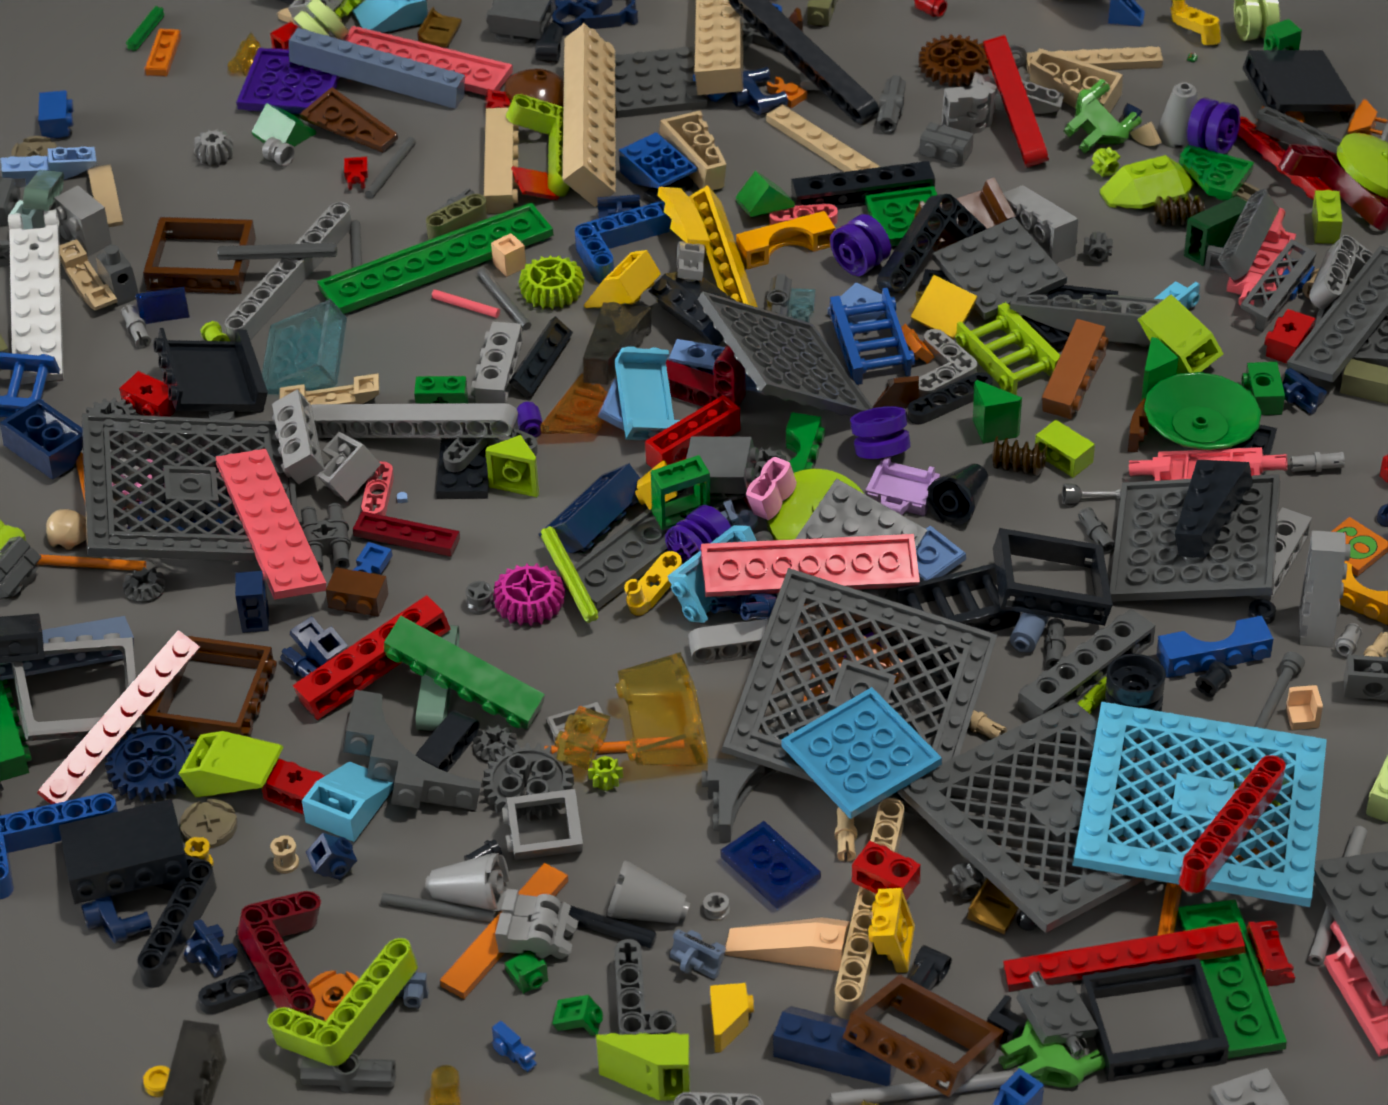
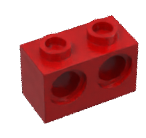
[852,841,921,901]

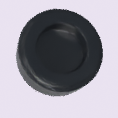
[1248,599,1276,625]

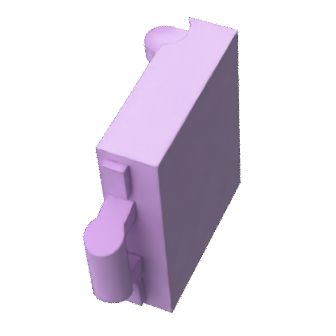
[865,457,940,516]

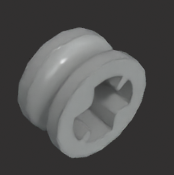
[703,892,730,921]

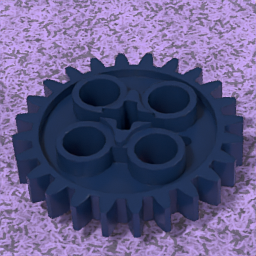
[105,724,194,802]

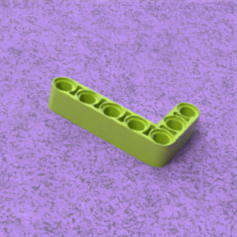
[506,94,570,197]
[267,938,418,1066]

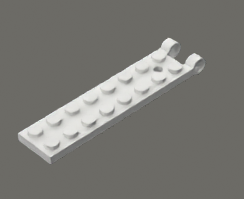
[8,209,64,384]

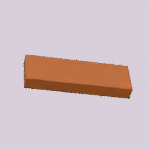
[145,29,181,76]

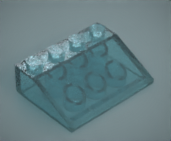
[262,299,347,394]

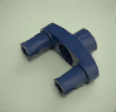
[731,67,788,115]
[709,593,778,620]
[81,896,152,943]

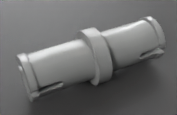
[121,305,151,348]
[1290,451,1345,472]

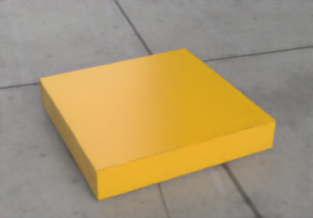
[911,275,978,340]

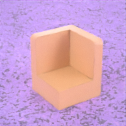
[491,234,526,277]
[1286,685,1323,730]

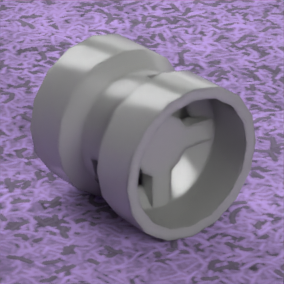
[262,137,295,167]

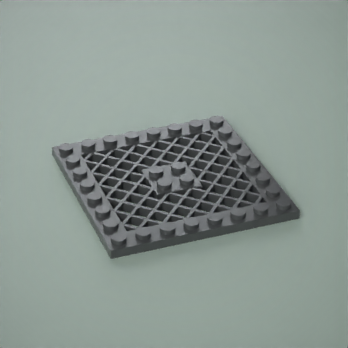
[82,413,299,561]
[721,568,997,818]
[898,700,1198,933]

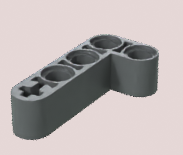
[615,939,677,1035]

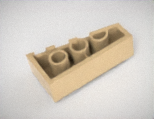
[1030,48,1123,113]
[659,111,727,191]

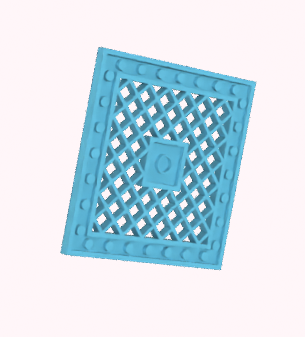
[1073,702,1327,907]

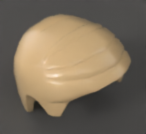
[46,509,87,550]

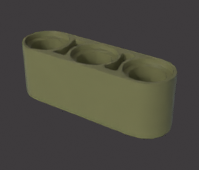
[426,194,487,240]

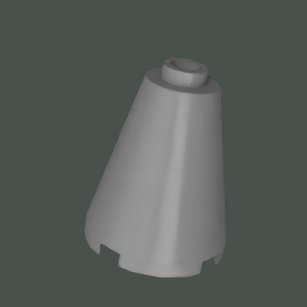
[1157,82,1198,149]
[425,853,509,911]
[606,860,690,923]

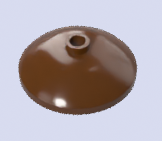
[505,69,564,107]

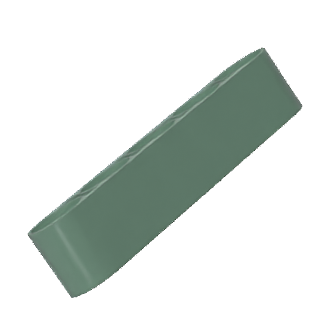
[23,170,64,211]
[416,625,460,731]

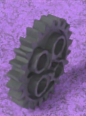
[482,743,574,821]

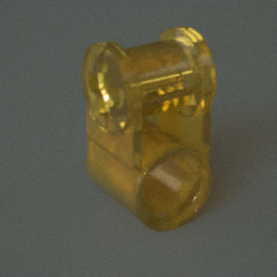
[429,1065,462,1105]

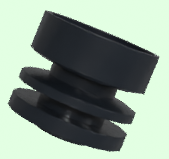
[1105,654,1166,712]

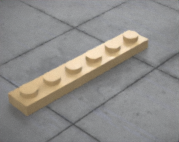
[1026,46,1163,74]
[766,105,880,172]

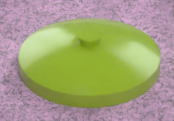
[1337,133,1388,198]
[766,469,864,540]

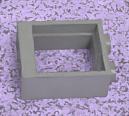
[502,789,583,860]

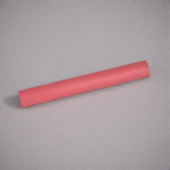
[432,289,500,318]

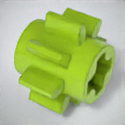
[1091,147,1121,177]
[588,756,623,791]

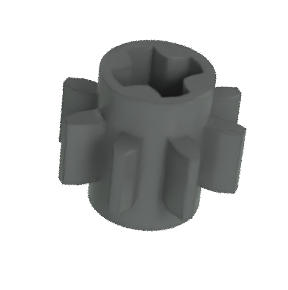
[1084,232,1113,261]
[947,863,984,899]

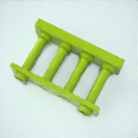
[955,302,1060,395]

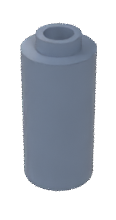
[1010,612,1050,652]

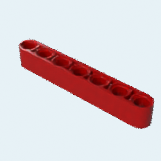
[983,35,1049,168]
[1179,755,1286,893]

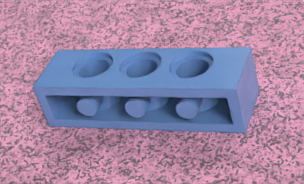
[669,339,759,392]

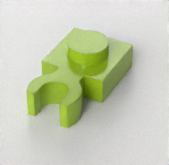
[334,0,364,19]

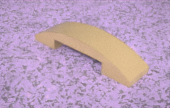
[88,165,123,227]
[60,239,117,311]
[280,374,380,405]

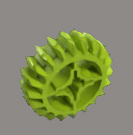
[519,255,584,310]

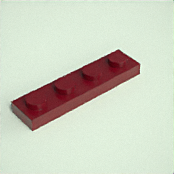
[352,511,460,556]

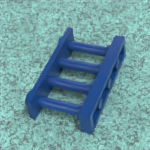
[829,288,915,385]
[0,352,60,417]

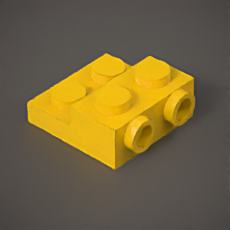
[868,888,915,973]

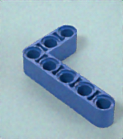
[575,201,672,283]
[0,793,118,899]

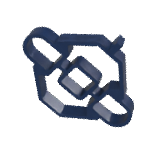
[552,0,638,36]

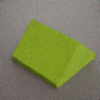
[486,435,539,497]

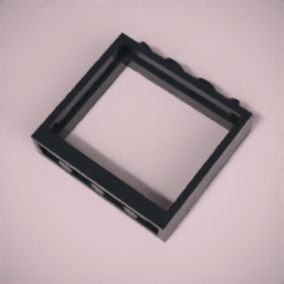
[993,528,1113,626]
[1080,958,1229,1082]

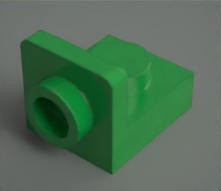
[504,950,548,994]
[552,994,603,1036]

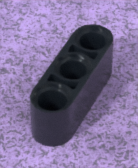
[416,710,480,772]

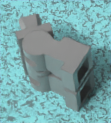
[941,82,997,133]
[495,889,578,960]

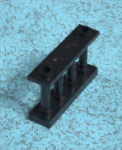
[896,564,1021,646]

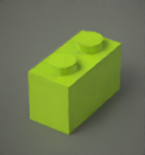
[1312,190,1343,244]
[1035,420,1095,478]

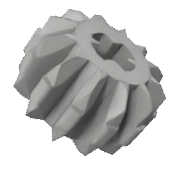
[194,129,233,166]

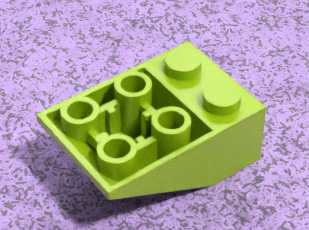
[1138,294,1224,374]
[179,731,284,797]
[596,1033,690,1101]

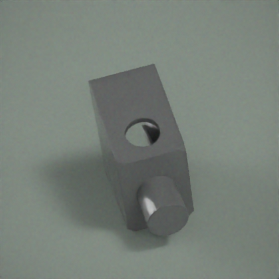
[96,245,140,306]

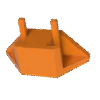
[1347,99,1388,135]

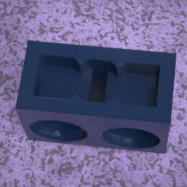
[235,571,269,633]

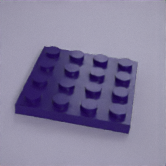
[236,48,340,114]

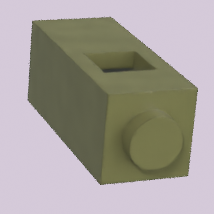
[807,0,838,27]
[1340,359,1388,404]

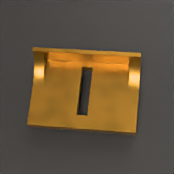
[417,7,462,48]
[967,878,1020,934]

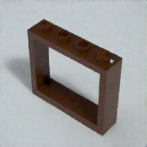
[143,217,256,294]
[144,636,277,740]
[843,974,1004,1097]

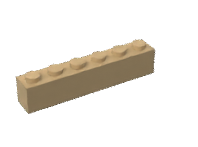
[484,108,519,214]

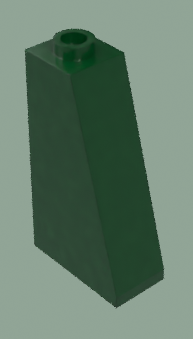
[1184,196,1247,266]

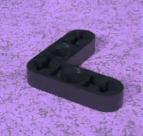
[198,927,270,1015]

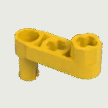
[1170,0,1221,45]
[624,551,683,616]

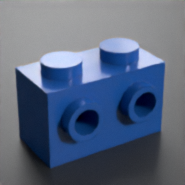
[38,90,74,138]

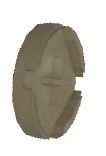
[11,136,57,157]
[180,799,237,848]

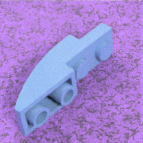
[1,146,96,186]

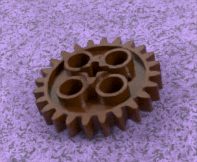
[919,34,991,87]

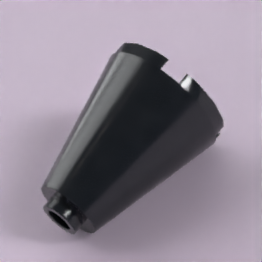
[926,464,988,526]

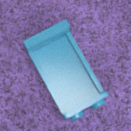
[614,346,680,440]
[667,525,757,623]

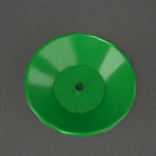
[1144,372,1262,450]

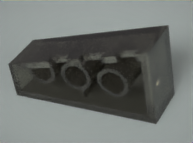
[583,302,652,385]
[160,1020,227,1105]

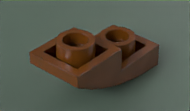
[1128,399,1150,452]

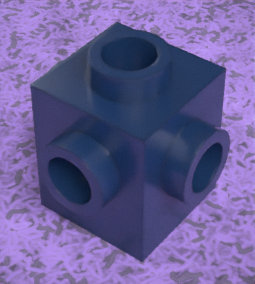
[306,833,357,880]

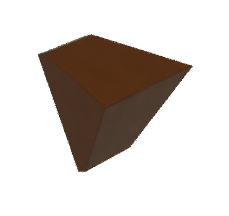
[872,376,919,408]

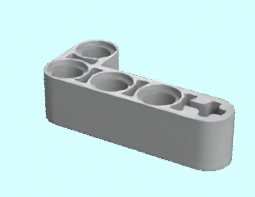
[1309,235,1373,309]

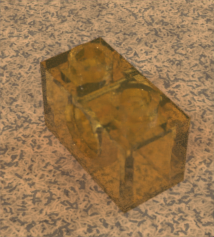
[555,706,611,770]

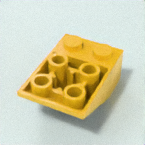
[583,250,661,309]

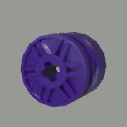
[665,505,731,564]

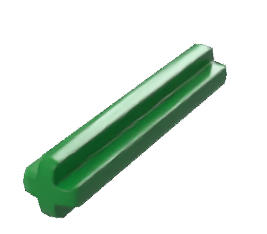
[126,6,165,51]

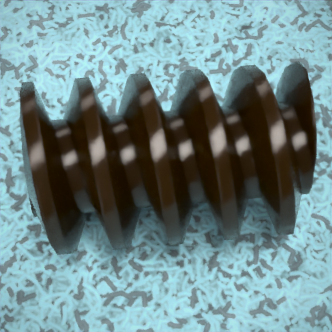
[1154,195,1205,226]
[992,436,1048,476]

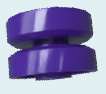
[1187,97,1240,154]
[830,214,891,277]
[850,406,911,459]

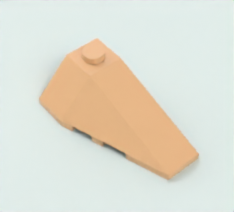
[725,917,851,971]

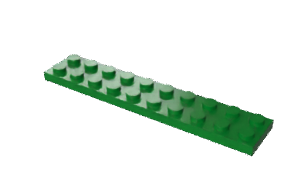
[317,202,554,316]

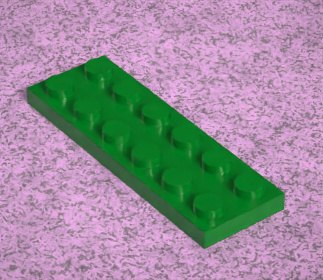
[1177,899,1287,1058]

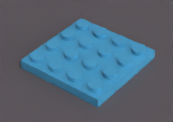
[782,687,942,819]

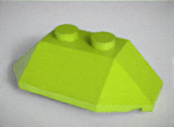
[1100,155,1195,209]

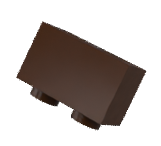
[326,567,389,617]

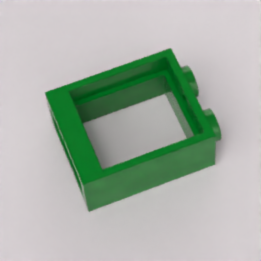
[651,455,710,530]

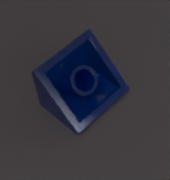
[135,287,190,324]

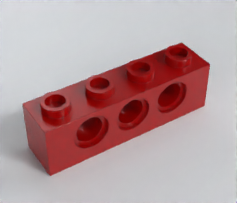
[645,395,740,469]

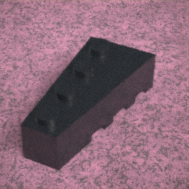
[1175,460,1253,558]

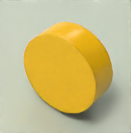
[143,1066,175,1097]

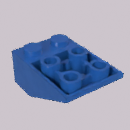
[619,132,697,189]

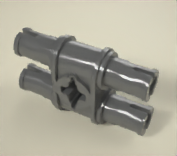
[301,503,351,571]

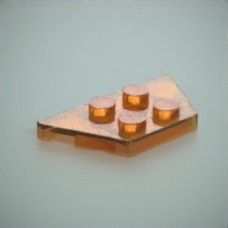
[541,373,608,434]

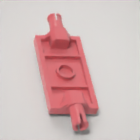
[1226,208,1296,306]
[1129,447,1288,481]
[1324,921,1388,1057]

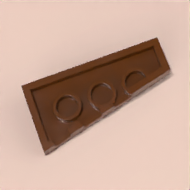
[300,87,398,152]

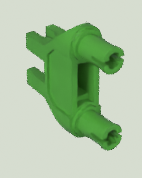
[1063,79,1142,154]
[998,1019,1105,1088]

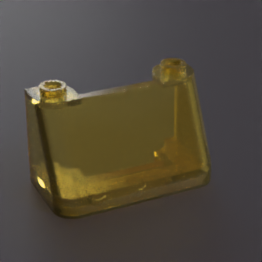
[615,652,710,766]

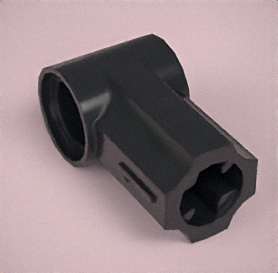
[535,23,563,61]
[906,945,952,991]

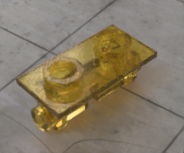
[228,32,261,76]

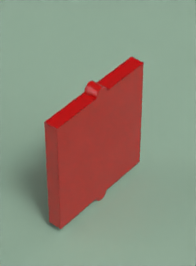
[511,166,559,200]

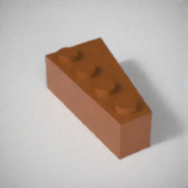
[1042,319,1109,419]

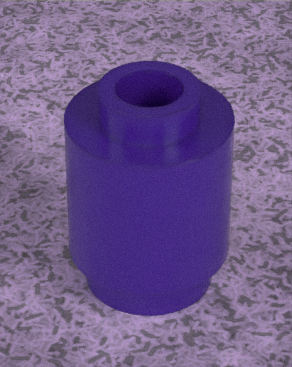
[517,402,544,437]

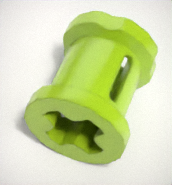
[200,321,230,341]

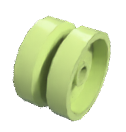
[293,0,350,40]
[1234,0,1280,41]

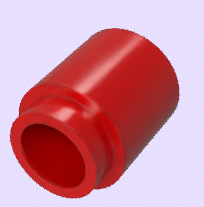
[914,0,948,17]

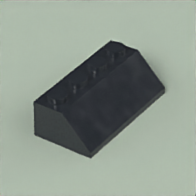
[648,272,736,346]

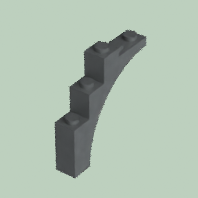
[343,690,481,810]
[702,715,817,843]

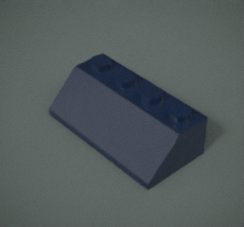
[538,463,640,553]
[773,1006,907,1086]

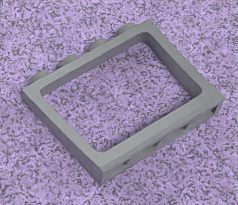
[11,633,141,741]

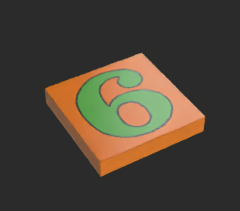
[1331,517,1388,576]

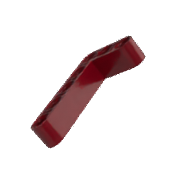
[1278,144,1388,231]
[666,345,746,407]
[237,891,321,1016]

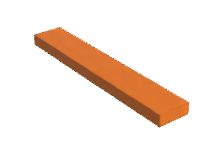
[440,863,568,999]

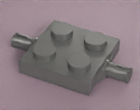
[1017,971,1098,1058]

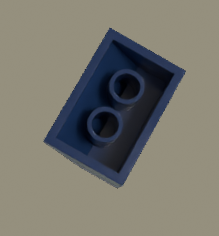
[0,398,83,480]

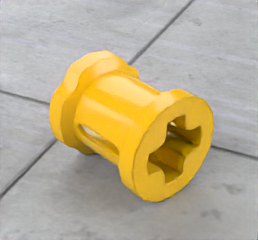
[184,837,213,867]

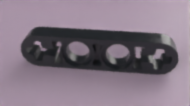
[908,372,992,424]

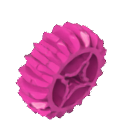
[493,563,565,626]

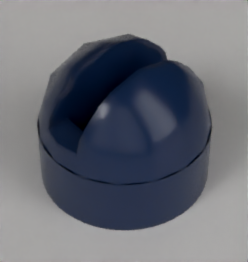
[1123,103,1143,121]
[1377,504,1388,527]

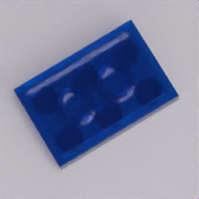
[720,821,821,909]

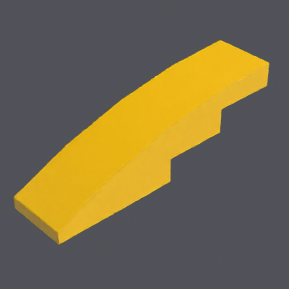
[657,187,710,245]

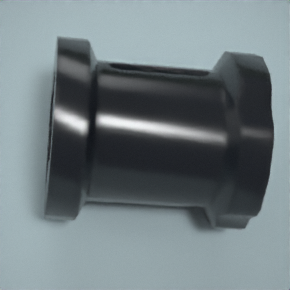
[1195,661,1232,697]

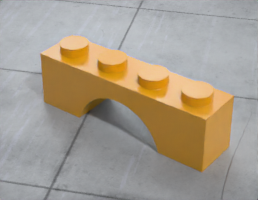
[736,211,836,270]
[1339,562,1388,625]

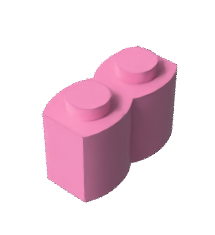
[746,457,797,520]

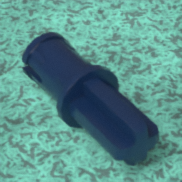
[280,647,317,678]

